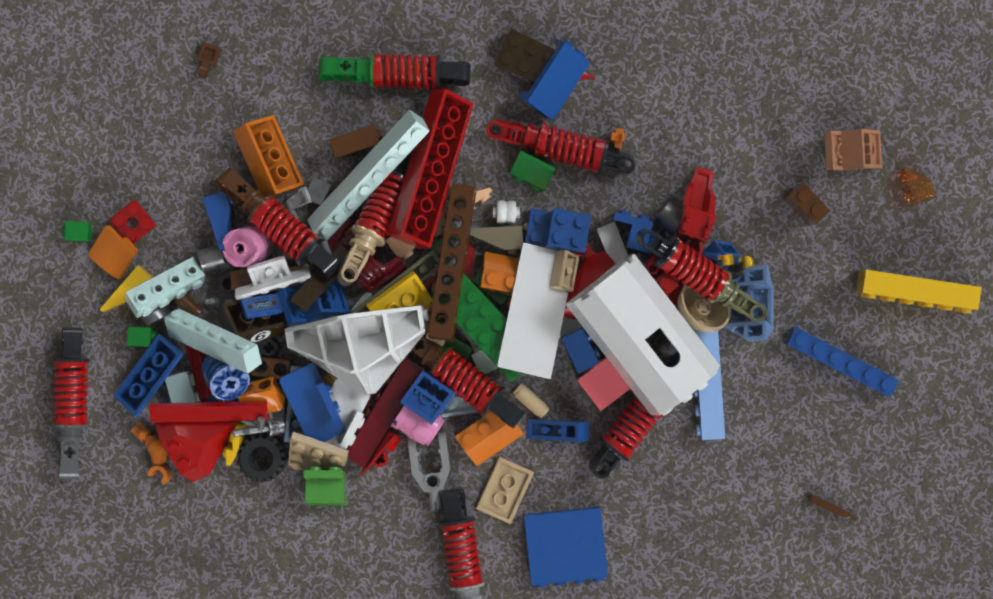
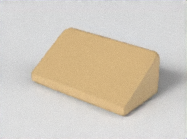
[550,249,580,292]

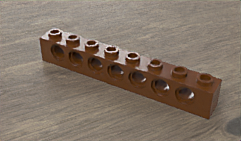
[426,183,477,342]

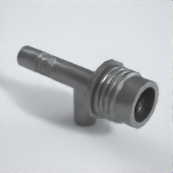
[233,416,285,437]

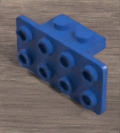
[279,363,345,442]

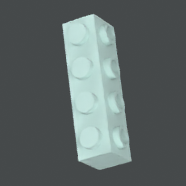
[125,257,205,318]

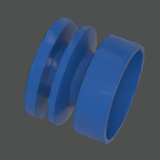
[201,355,250,401]

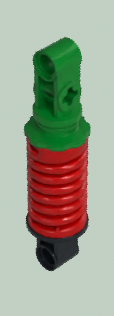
[318,52,471,90]

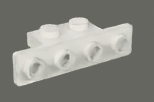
[235,255,311,300]

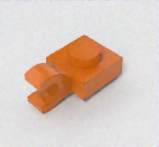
[610,128,625,149]

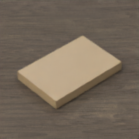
[476,456,534,524]

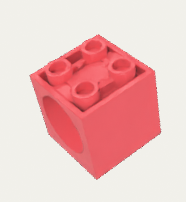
[576,356,630,411]

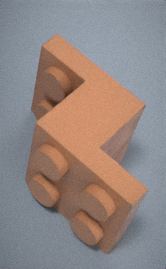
[823,129,882,171]

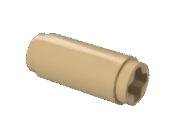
[513,383,549,418]

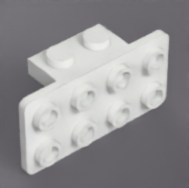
[325,379,370,449]

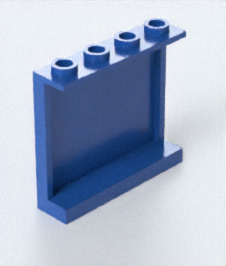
[524,506,608,588]

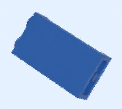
[518,39,590,120]

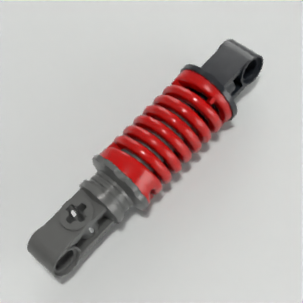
[51,327,90,480]

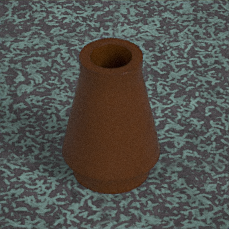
[173,293,203,317]

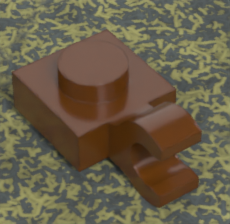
[197,42,222,78]

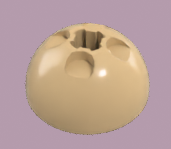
[677,284,731,333]

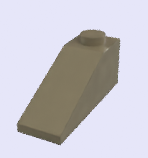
[470,226,523,254]

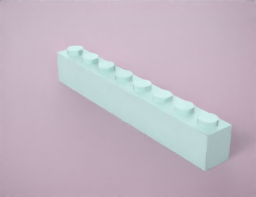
[307,109,430,240]

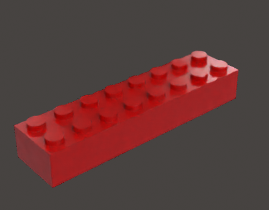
[387,88,474,248]

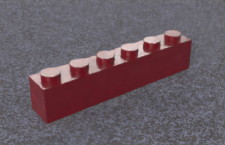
[344,357,425,468]

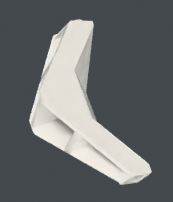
[285,305,430,395]

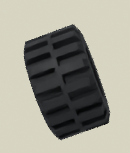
[237,433,288,483]

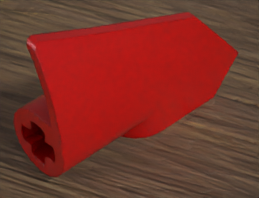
[359,429,402,476]

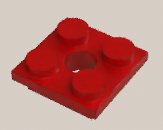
[108,199,157,245]

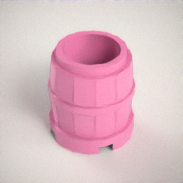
[223,226,274,267]
[391,406,445,446]

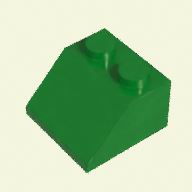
[510,151,555,192]

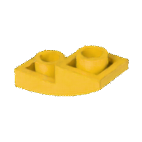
[223,424,245,466]

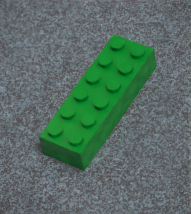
[432,274,523,383]

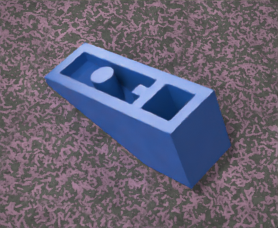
[203,191,235,255]
[527,419,589,442]

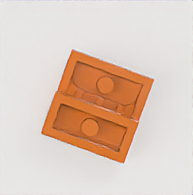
[88,225,139,279]

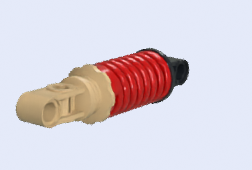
[337,150,413,286]

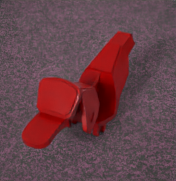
[668,167,717,305]

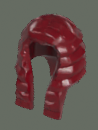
[351,246,406,292]

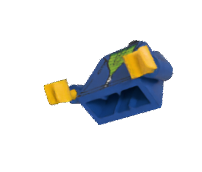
[702,240,754,270]

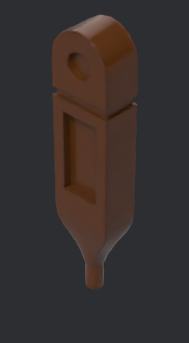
[807,494,857,521]

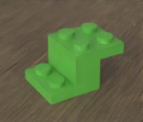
[304,467,347,506]

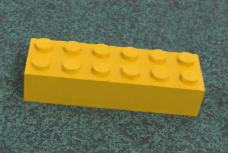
[856,270,982,313]

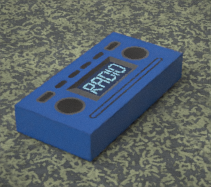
[240,293,283,319]

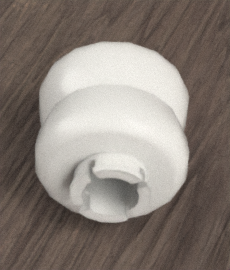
[493,200,520,224]

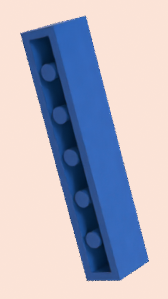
[784,327,899,397]

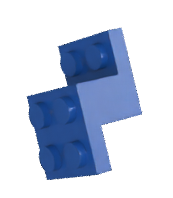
[524,208,592,254]
[612,210,655,256]
[277,278,350,325]
[400,368,457,425]

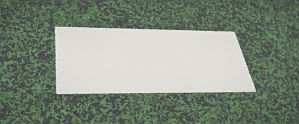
[497,243,568,379]

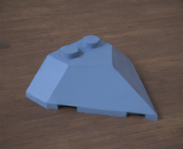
[724,265,774,341]

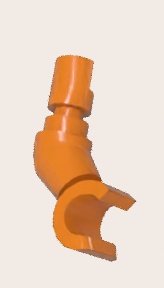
[131,422,172,485]

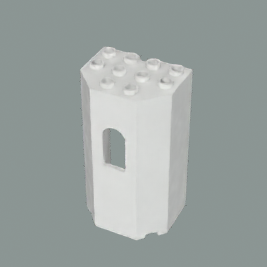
[565,254,720,416]

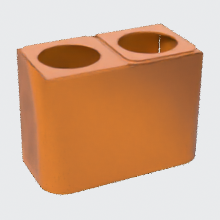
[238,377,285,413]

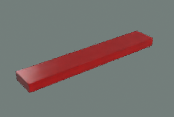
[149,401,269,423]

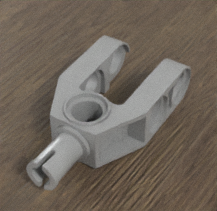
[408,432,451,510]

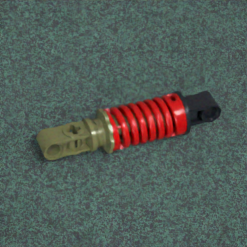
[636,229,767,322]

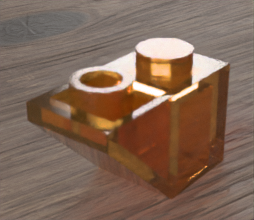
[898,167,937,206]

